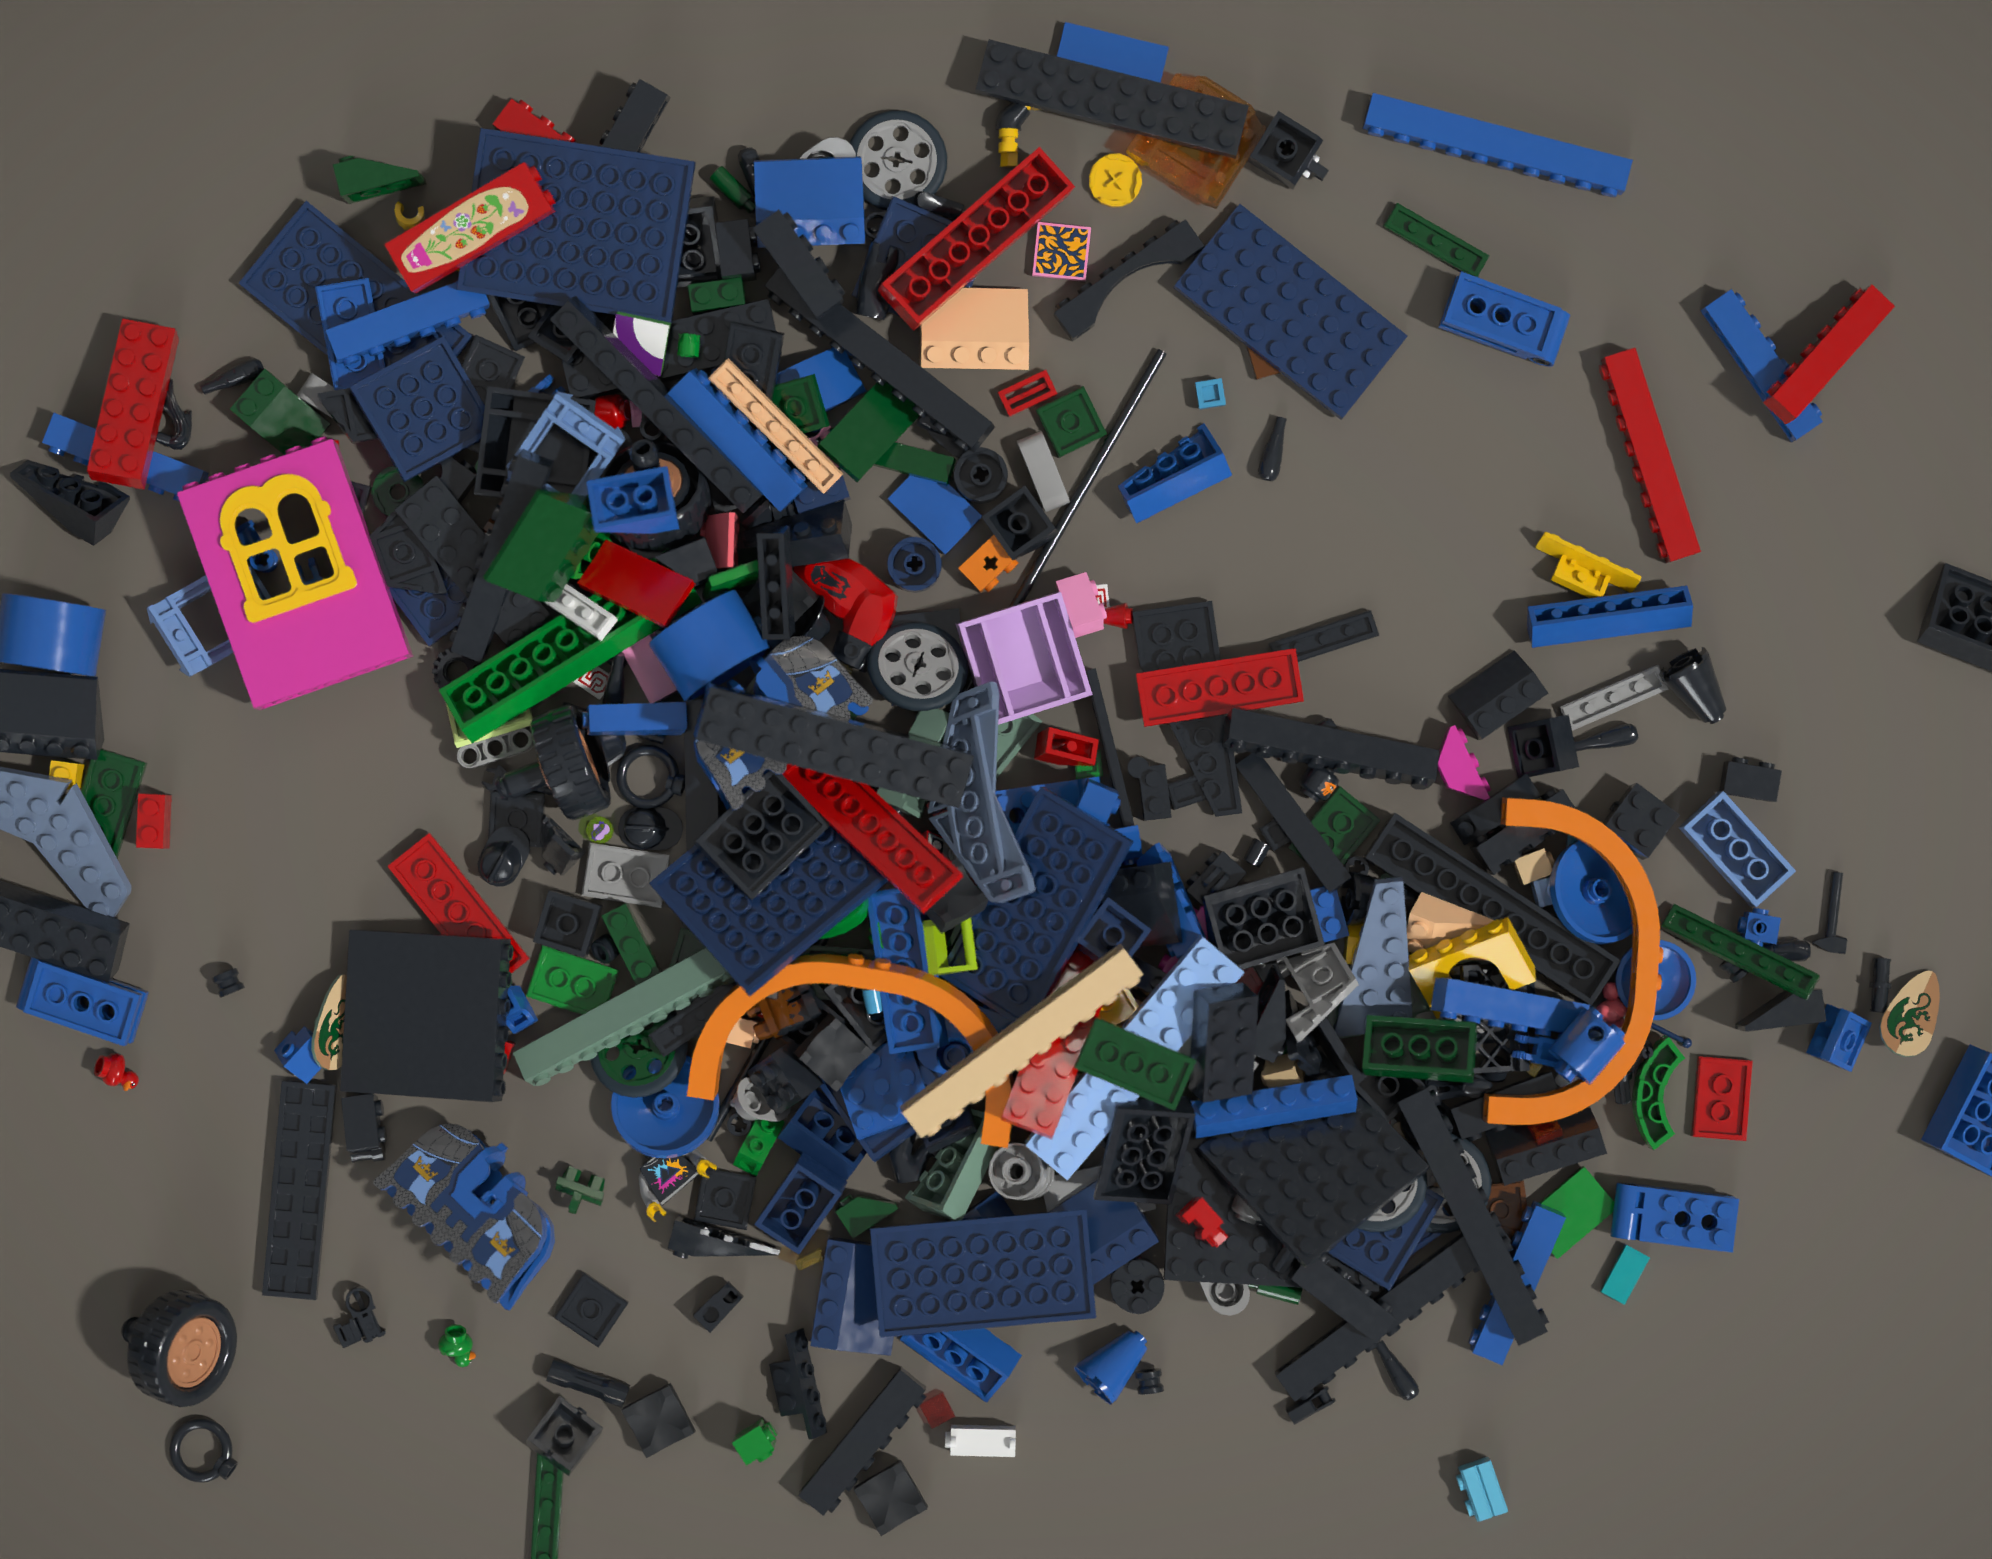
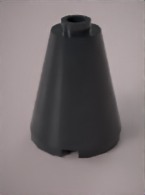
[1659,647,1726,724]
[1341,872,1418,926]

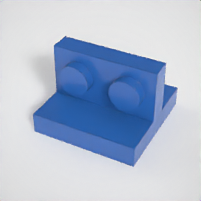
[1806,1004,1872,1072]

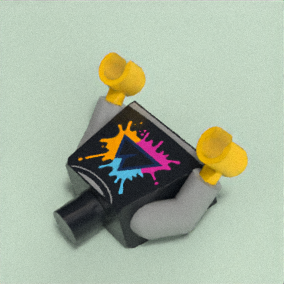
[638,1148,717,1222]

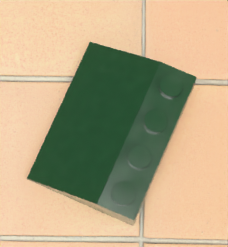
[483,490,600,603]

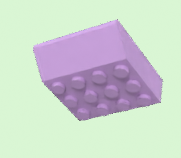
[955,592,1093,725]

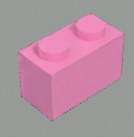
[1056,572,1107,638]

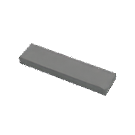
[1559,665,1669,731]

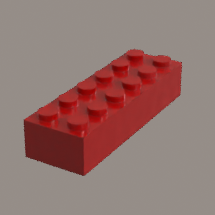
[87,318,179,490]

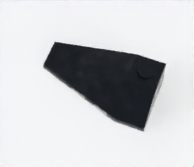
[10,460,130,546]
[541,815,586,875]
[668,1215,782,1259]

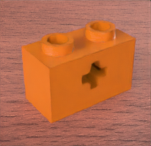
[958,535,1019,593]

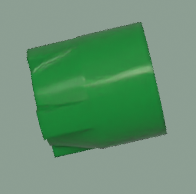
[677,333,700,358]

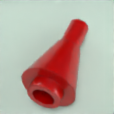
[1104,603,1133,629]

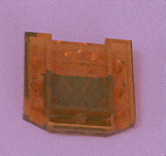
[1126,73,1267,209]

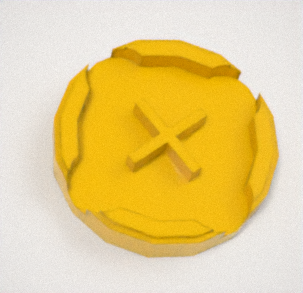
[1089,153,1142,208]

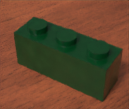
[602,903,662,986]

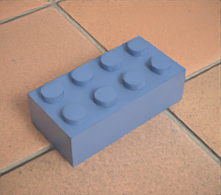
[1678,791,1796,907]

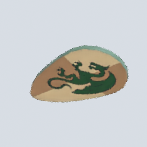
[1879,970,1940,1057]
[311,974,347,1070]

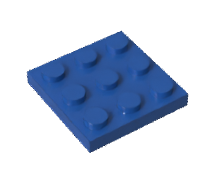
[840,1043,926,1140]

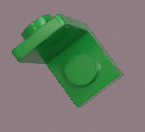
[733,1119,785,1177]

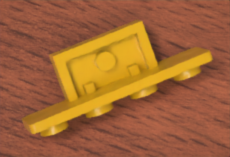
[1536,532,1641,598]

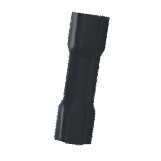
[546,1358,630,1407]

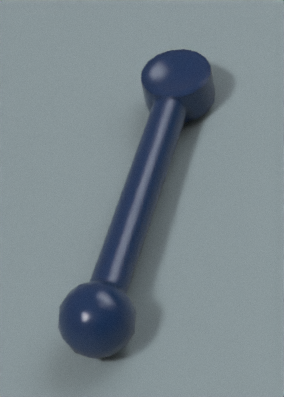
[1651,1022,1692,1048]

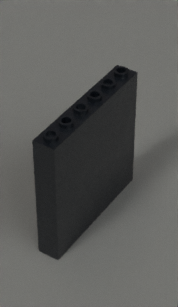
[340,930,513,1102]

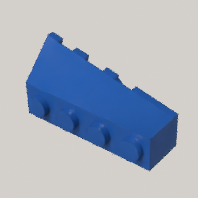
[1118,423,1232,524]
[1136,842,1207,959]

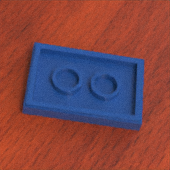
[888,475,982,555]

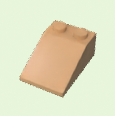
[1407,892,1494,960]

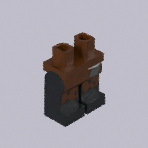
[747,983,825,1040]

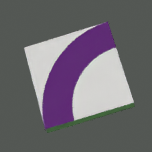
[613,311,671,376]

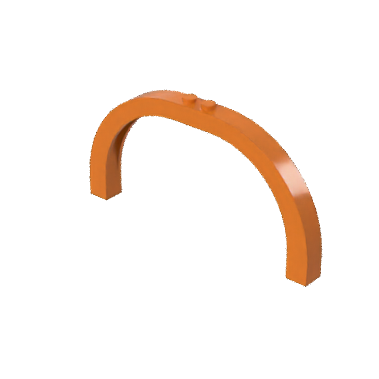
[1483,797,1663,1125]
[687,954,1014,1148]

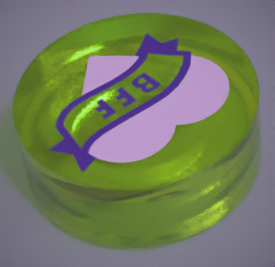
[586,817,614,844]

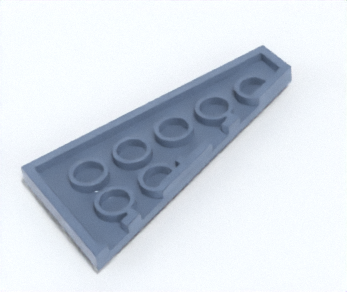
[1333,877,1413,1037]

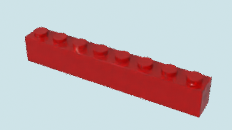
[1599,348,1701,563]

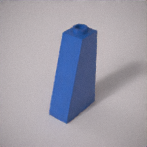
[582,702,687,735]

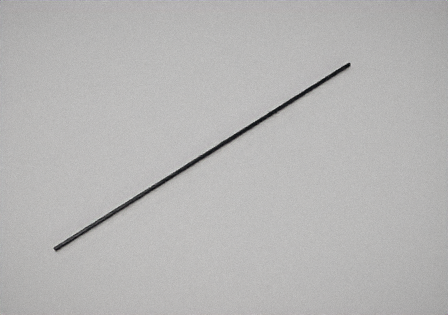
[707,349,1167,1142]

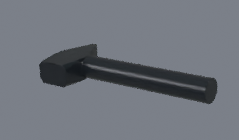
[1812,872,1847,954]

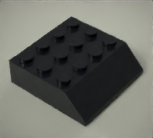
[474,386,596,499]

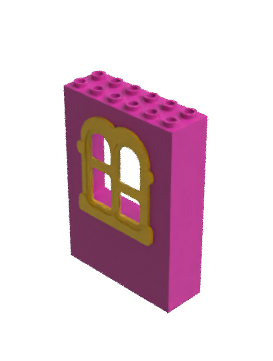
[177,437,414,710]

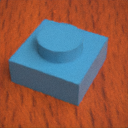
[1195,378,1226,410]

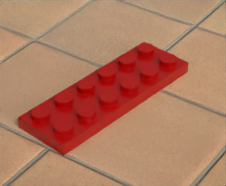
[1136,648,1304,727]
[387,833,531,974]

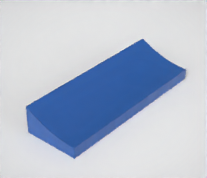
[868,888,949,1054]

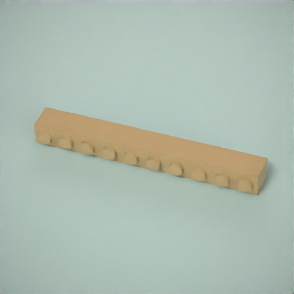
[900,944,1143,1138]

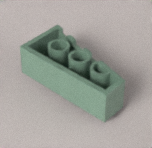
[877,709,950,819]
[905,1109,998,1221]

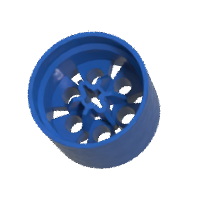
[649,590,772,702]
[0,593,106,677]

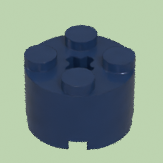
[888,537,942,593]

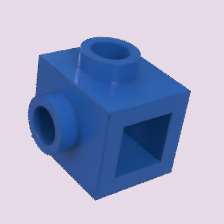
[1737,908,1781,947]

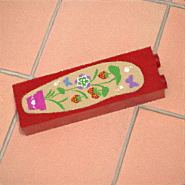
[384,162,556,293]

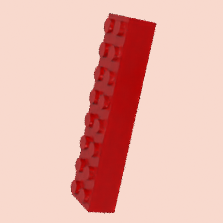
[878,147,1075,331]

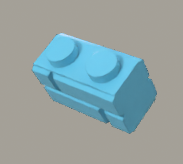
[1456,1457,1508,1522]

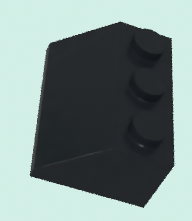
[1448,650,1548,740]

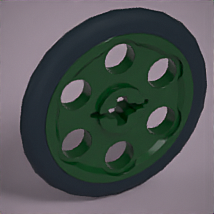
[590,1011,688,1098]

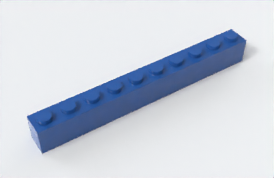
[1362,93,1633,197]

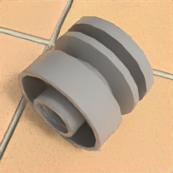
[988,1143,1055,1201]

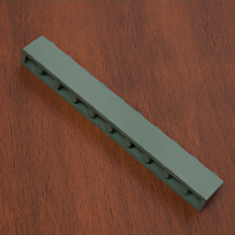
[513,948,735,1086]

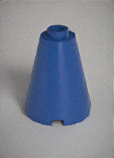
[1074,1330,1147,1405]

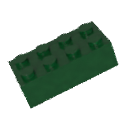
[1362,1015,1477,1083]

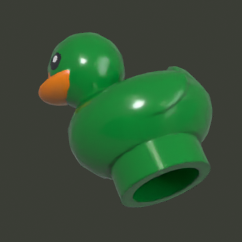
[438,1325,476,1367]

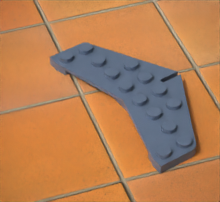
[928,681,1035,903]
[0,767,131,918]

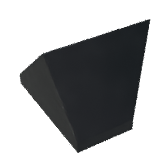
[655,536,718,587]

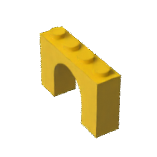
[1409,917,1536,1019]

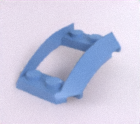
[506,392,625,496]
[147,564,271,677]

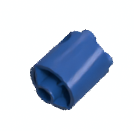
[1548,1006,1625,1085]

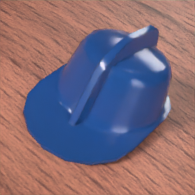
[916,1031,974,1074]

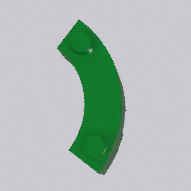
[1632,1035,1685,1150]

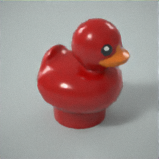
[94,1053,139,1091]

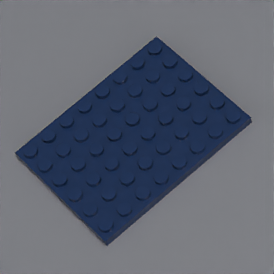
[457,128,696,323]
[649,825,888,997]

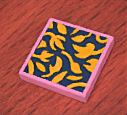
[1032,222,1091,282]

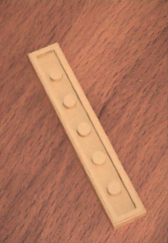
[708,358,843,494]

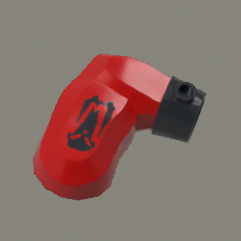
[794,558,898,673]

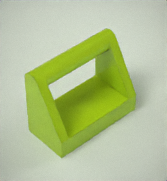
[922,918,978,975]

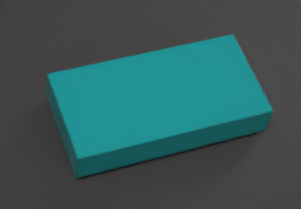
[1600,1244,1650,1305]

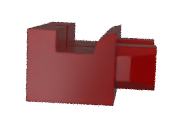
[1175,1197,1229,1248]

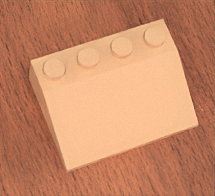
[919,288,1029,370]

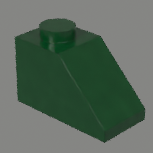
[835,1194,899,1238]

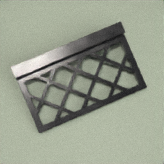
[1460,964,1530,1073]

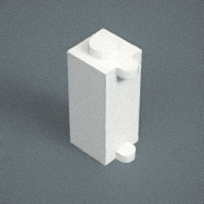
[945,1425,1016,1457]

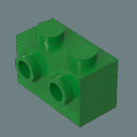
[732,1418,778,1466]

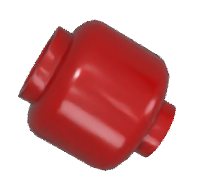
[594,394,631,429]

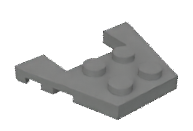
[1255,943,1359,1042]

